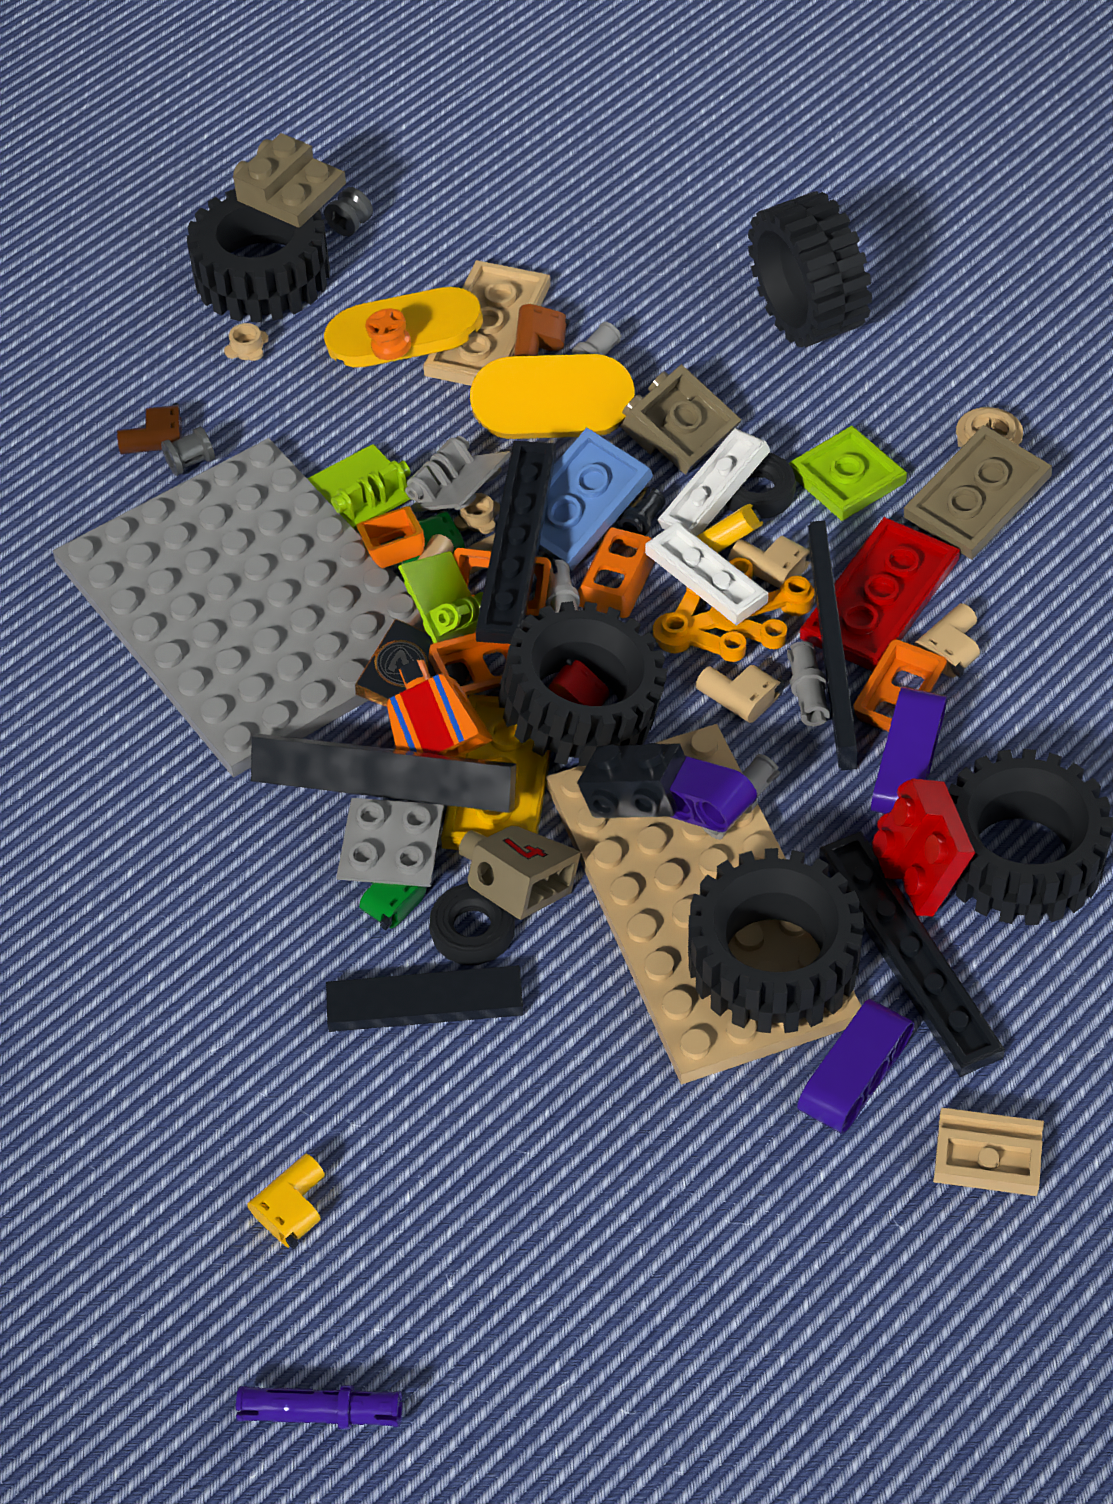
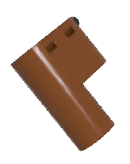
[514,304,570,356]

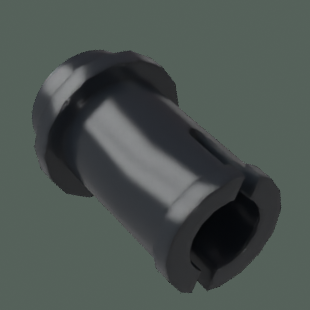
[619,487,665,536]

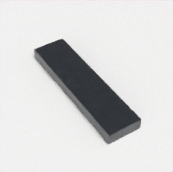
[326,965,524,1032]

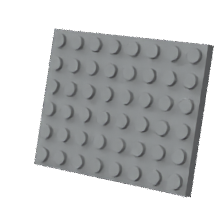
[53,438,428,778]

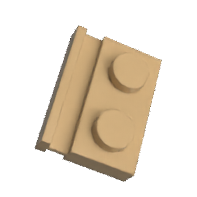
[933,1107,1044,1196]

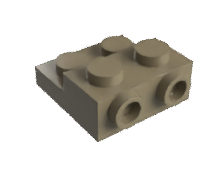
[233,133,346,228]
[620,364,742,475]

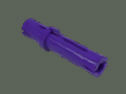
[236,1385,403,1429]

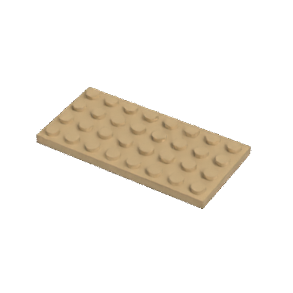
[546,724,861,1085]

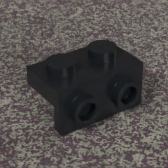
[577,743,686,818]

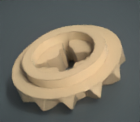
[955,407,1023,447]

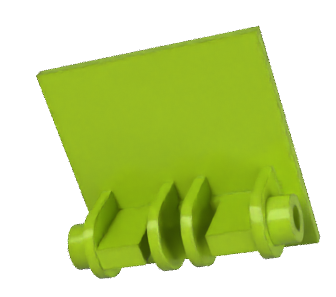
[307,444,411,530]
[398,551,483,643]

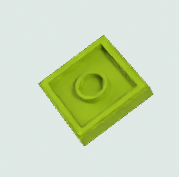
[788,425,907,521]

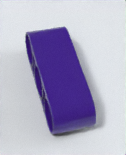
[871,686,947,814]
[670,756,757,832]
[797,998,914,1134]

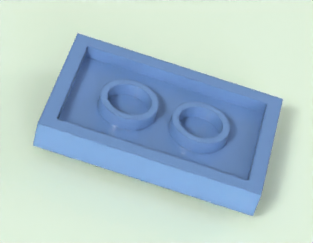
[539,427,653,571]

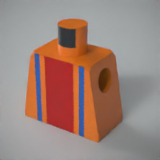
[387,660,493,757]

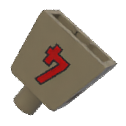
[459,826,581,920]

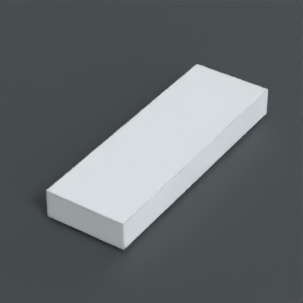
[657,428,770,536]
[645,522,768,626]

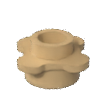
[224,323,269,361]
[454,493,500,534]

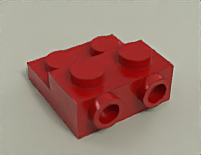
[872,778,975,917]

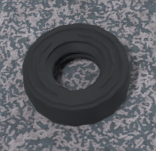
[726,453,796,519]
[429,883,515,965]

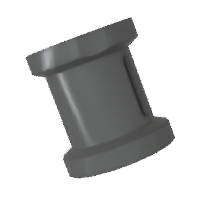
[161,426,215,476]

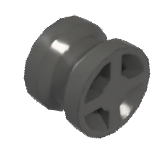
[324,187,373,237]

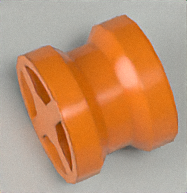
[365,308,412,360]

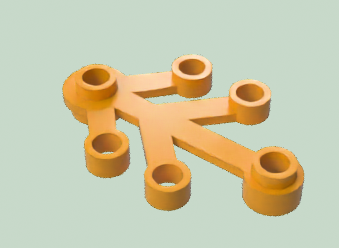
[653,558,814,662]

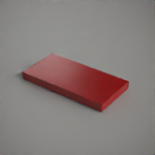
[800,517,961,672]

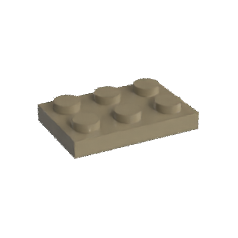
[904,425,1052,560]

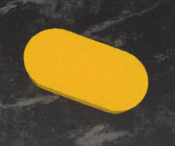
[324,287,483,367]
[470,354,635,439]

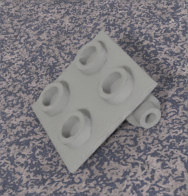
[405,436,511,512]
[336,798,444,887]

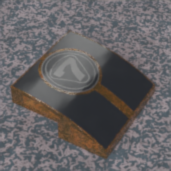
[355,618,471,707]

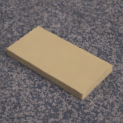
[423,260,551,386]

